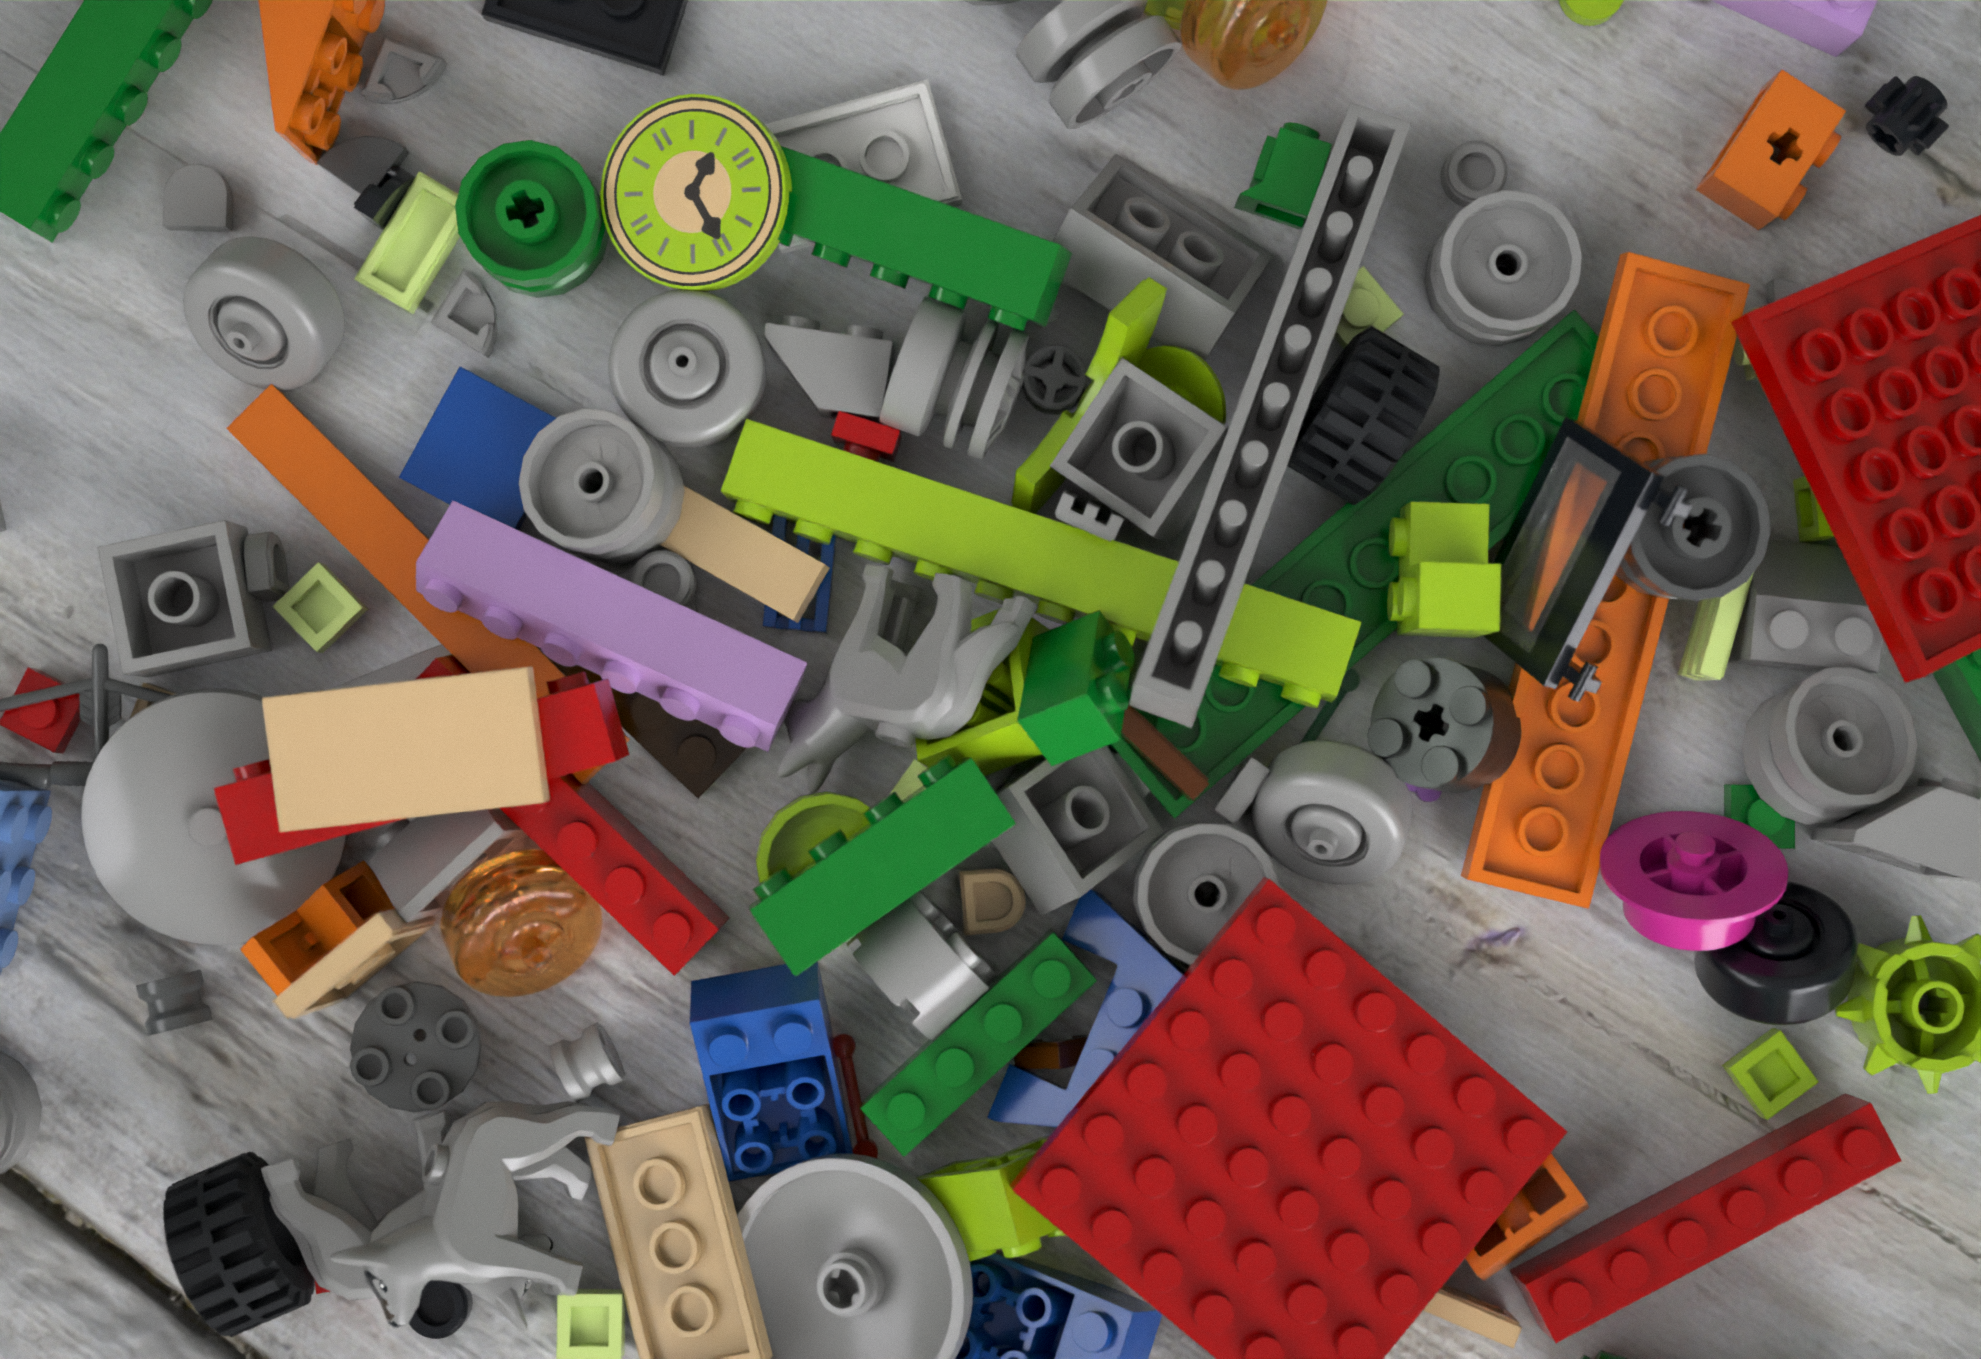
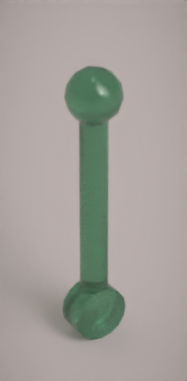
[1300,668,1360,743]

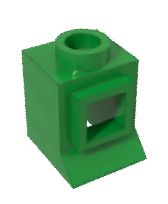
[1234,122,1332,230]

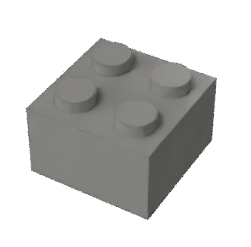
[97,520,272,677]

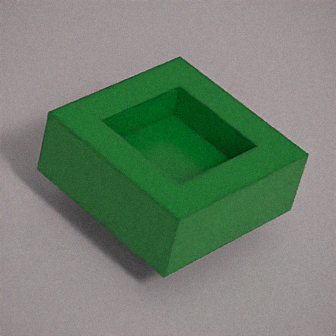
[1724,784,1795,849]

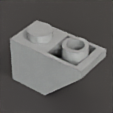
[764,316,895,425]

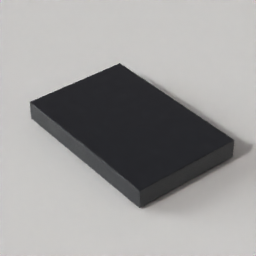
[481,0,688,76]

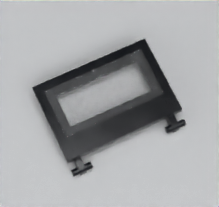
[1483,417,1693,702]

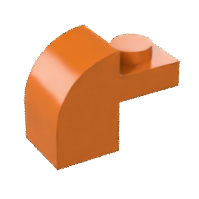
[240,860,395,996]

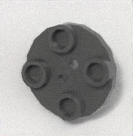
[350,981,482,1113]

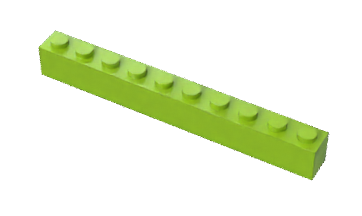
[721,419,1362,708]

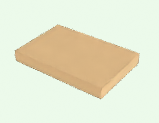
[272,909,436,1019]

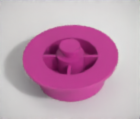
[1599,811,1788,951]

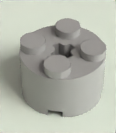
[846,890,998,1041]

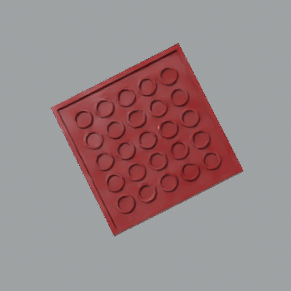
[1731,215,1981,683]
[1010,877,1568,1359]

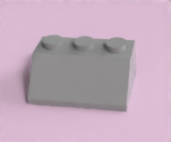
[1052,154,1274,361]

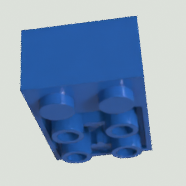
[690,961,854,1182]
[955,1250,1162,1359]

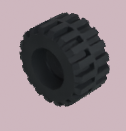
[1287,326,1440,505]
[163,1152,314,1337]

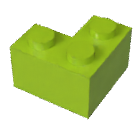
[1387,502,1501,638]
[915,608,1050,776]
[916,1136,1065,1261]

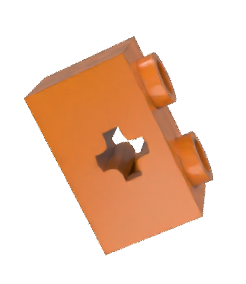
[1696,69,1846,231]
[1465,1153,1590,1281]

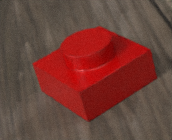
[831,411,902,462]
[0,667,81,753]

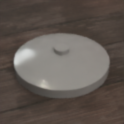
[81,688,348,945]
[737,1154,973,1359]

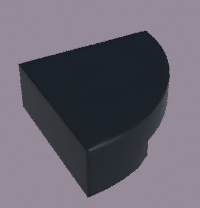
[354,167,415,230]

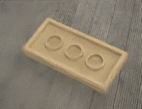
[262,666,550,832]
[584,1103,773,1359]

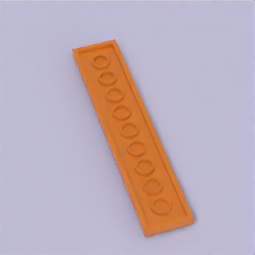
[1461,252,1750,909]

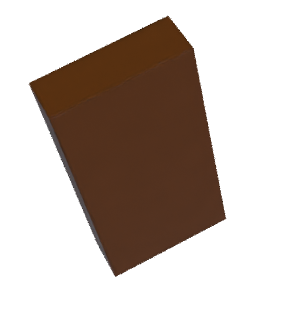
[1121,705,1209,801]

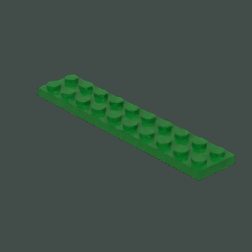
[1110,309,1599,819]

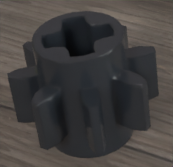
[1865,76,1949,156]

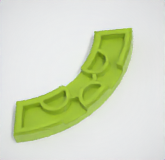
[1011,277,1167,514]

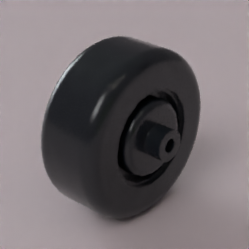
[1694,881,1858,1025]

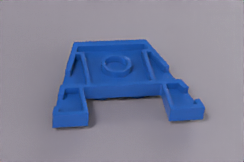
[987,889,1185,1128]

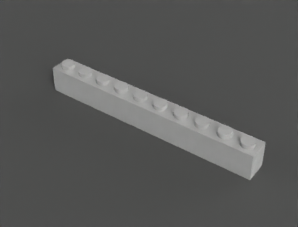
[1129,102,1411,728]

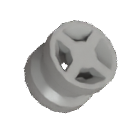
[550,1022,625,1103]

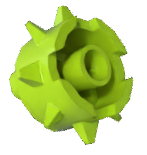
[1835,915,1981,1094]

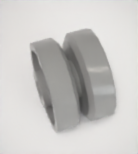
[1016,0,1182,129]
[1425,190,1583,346]
[519,408,684,564]
[1742,667,1918,825]
[1132,822,1280,965]

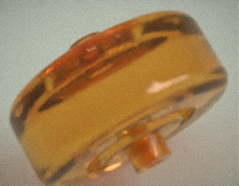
[1180,0,1327,90]
[440,849,603,997]

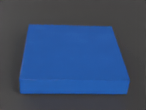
[399,366,556,530]

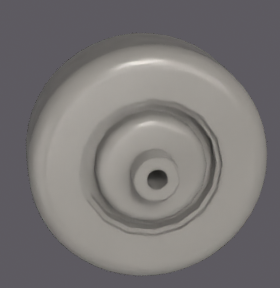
[183,237,345,391]
[608,289,766,448]
[1252,740,1413,885]

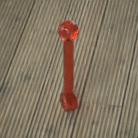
[833,1034,878,1159]

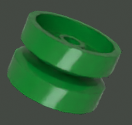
[455,140,609,298]

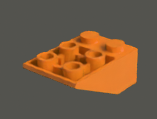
[258,0,385,165]

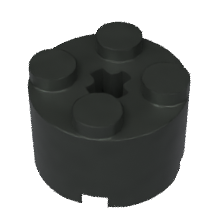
[1367,658,1522,793]

